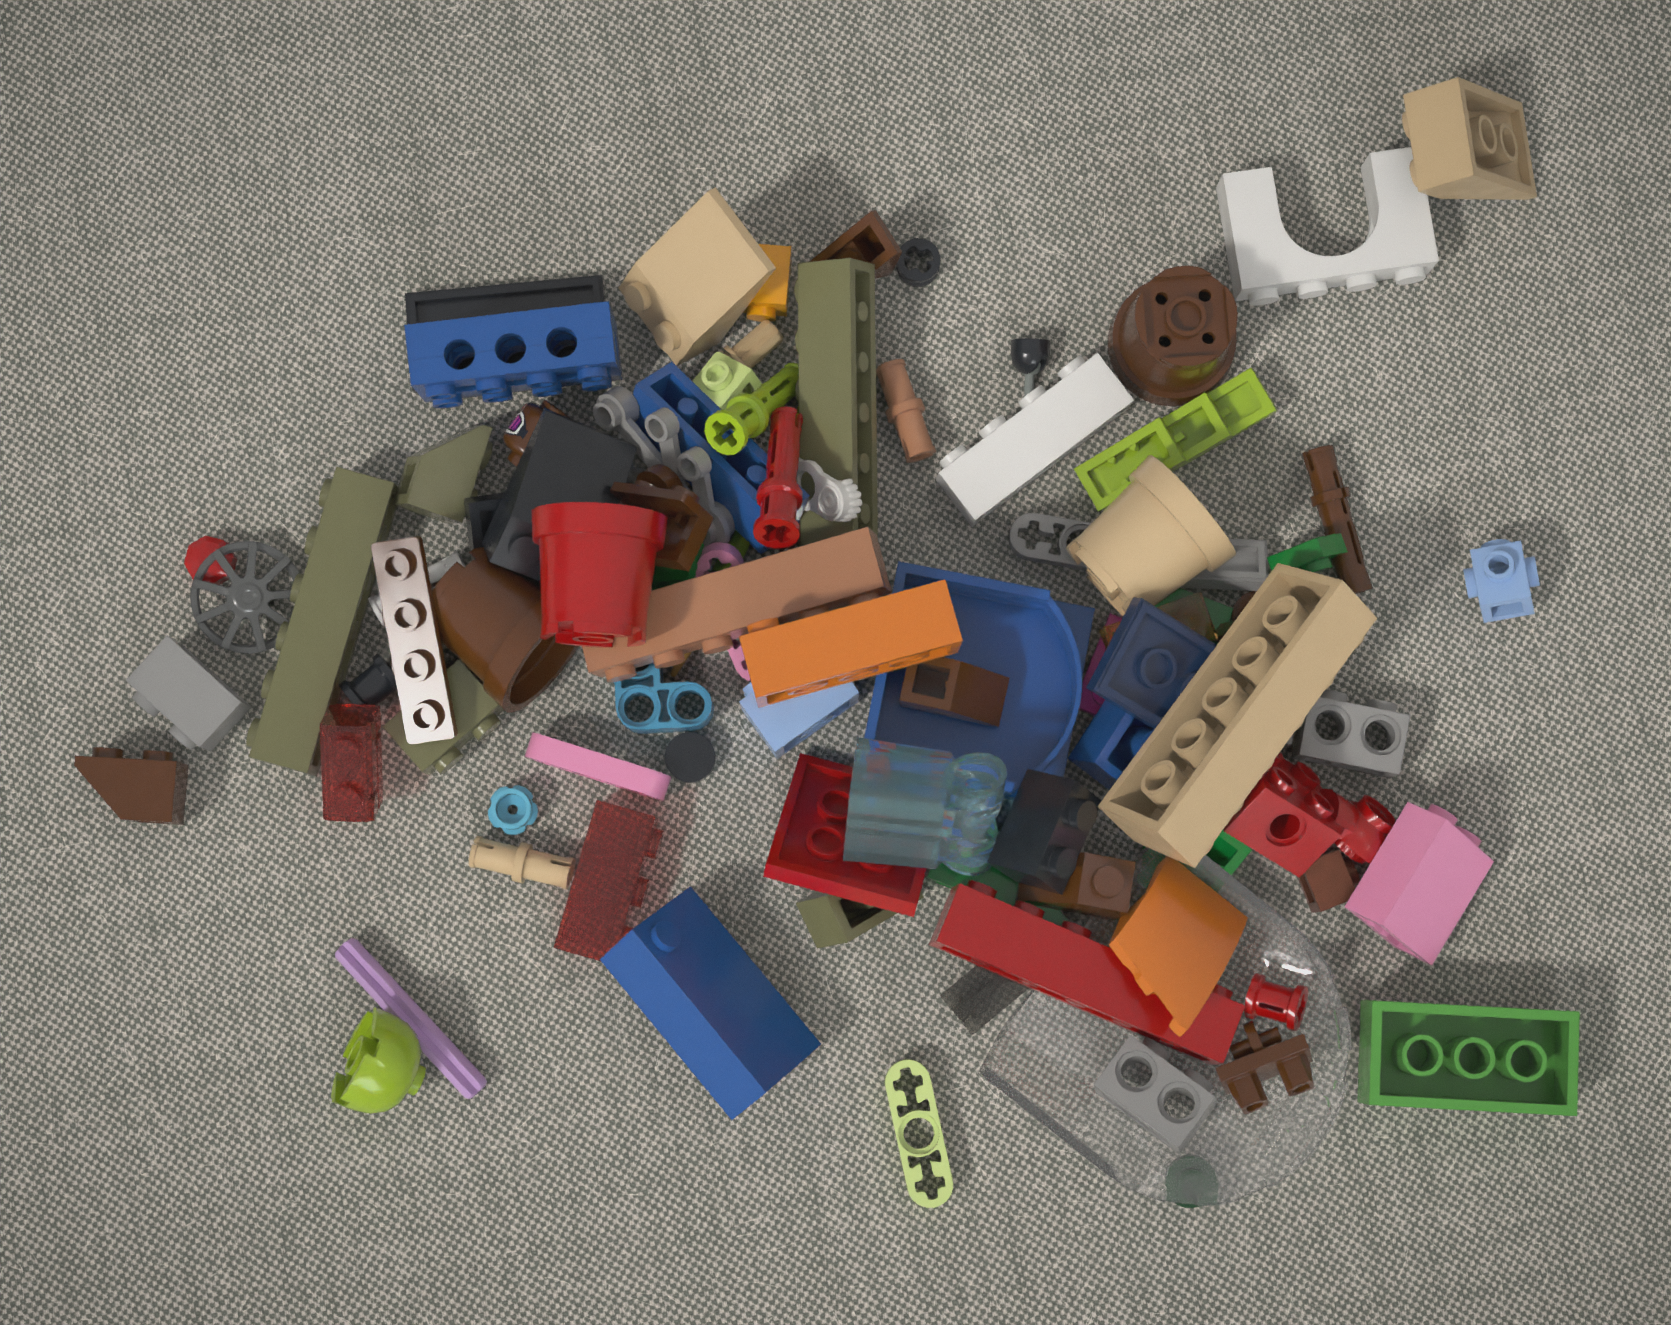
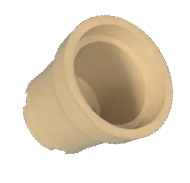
[1066,455,1236,616]

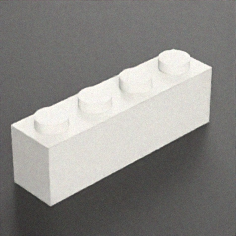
[936,353,1134,527]

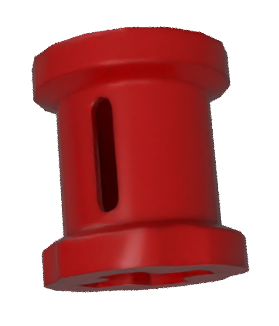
[1244,973,1308,1031]

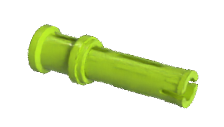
[704,362,799,455]

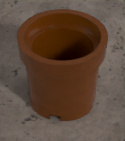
[1108,266,1238,406]
[432,547,579,713]

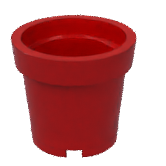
[532,502,668,648]

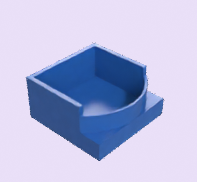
[859,561,1095,800]

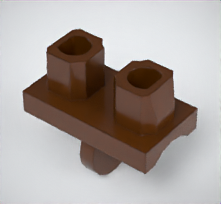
[1215,1021,1314,1114]

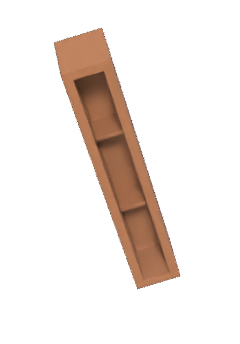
[582,527,892,683]

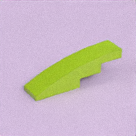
[1074,368,1278,512]

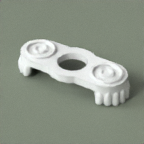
[797,458,863,522]

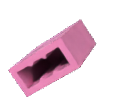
[1345,802,1494,965]

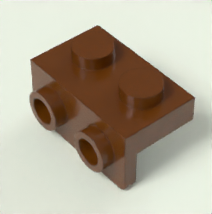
[610,480,714,571]

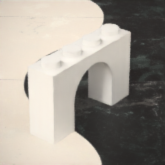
[1216,147,1439,306]

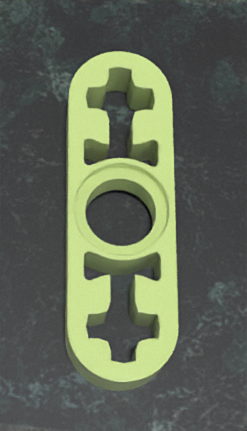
[885,1059,953,1208]

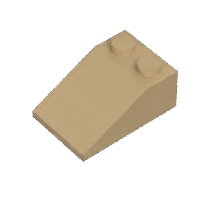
[1402,77,1537,200]
[618,187,776,366]

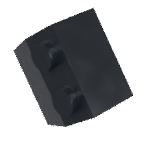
[482,408,637,581]

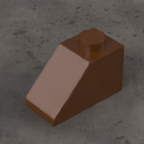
[1015,852,1136,921]

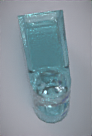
[843,737,1007,876]

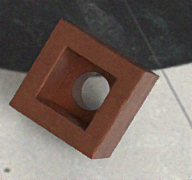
[1297,849,1360,913]

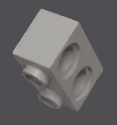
[1291,690,1410,778]
[1094,1035,1216,1155]

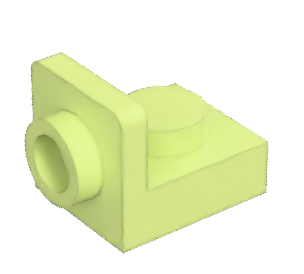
[693,352,765,420]

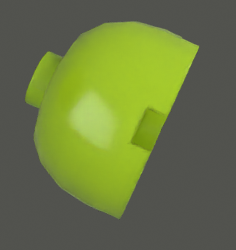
[331,1007,426,1114]

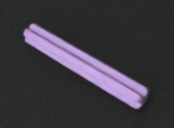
[335,938,487,1099]

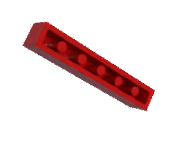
[928,880,1245,1065]

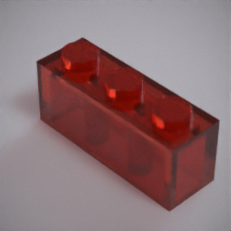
[553,800,664,961]

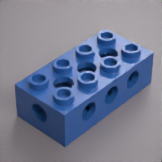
[404,301,623,408]

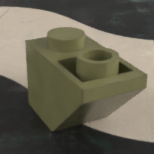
[393,425,493,524]

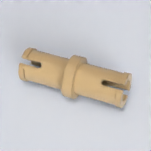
[469,836,576,890]

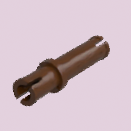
[1302,445,1373,594]

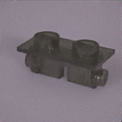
[940,965,1029,1035]

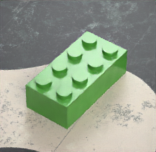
[1357,1000,1580,1116]

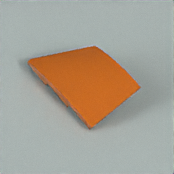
[1109,856,1248,1037]

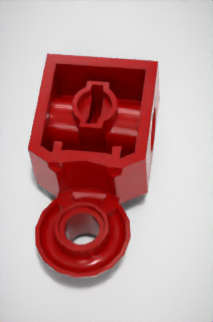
[1223,752,1396,878]

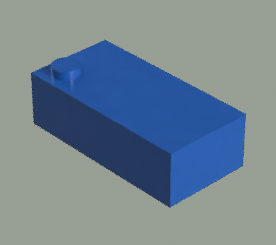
[600,886,821,1120]

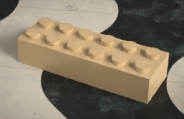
[1097,563,1377,868]

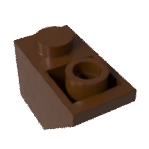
[899,657,1010,728]
[74,747,189,825]

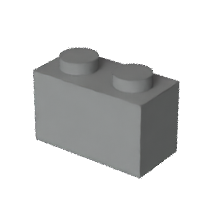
[126,635,252,751]

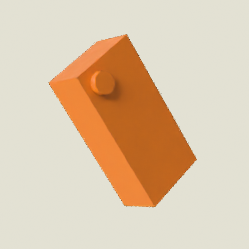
[739,579,963,708]

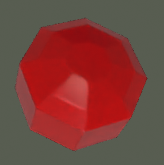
[184,535,238,585]

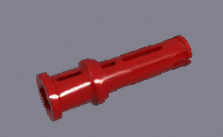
[753,407,803,549]

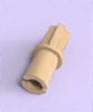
[692,320,783,381]

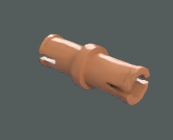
[876,359,936,463]

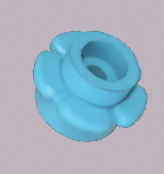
[488,785,538,835]

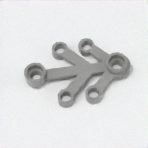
[593,386,735,548]

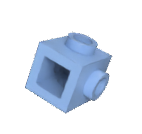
[1463,539,1540,623]

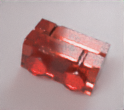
[320,704,383,822]

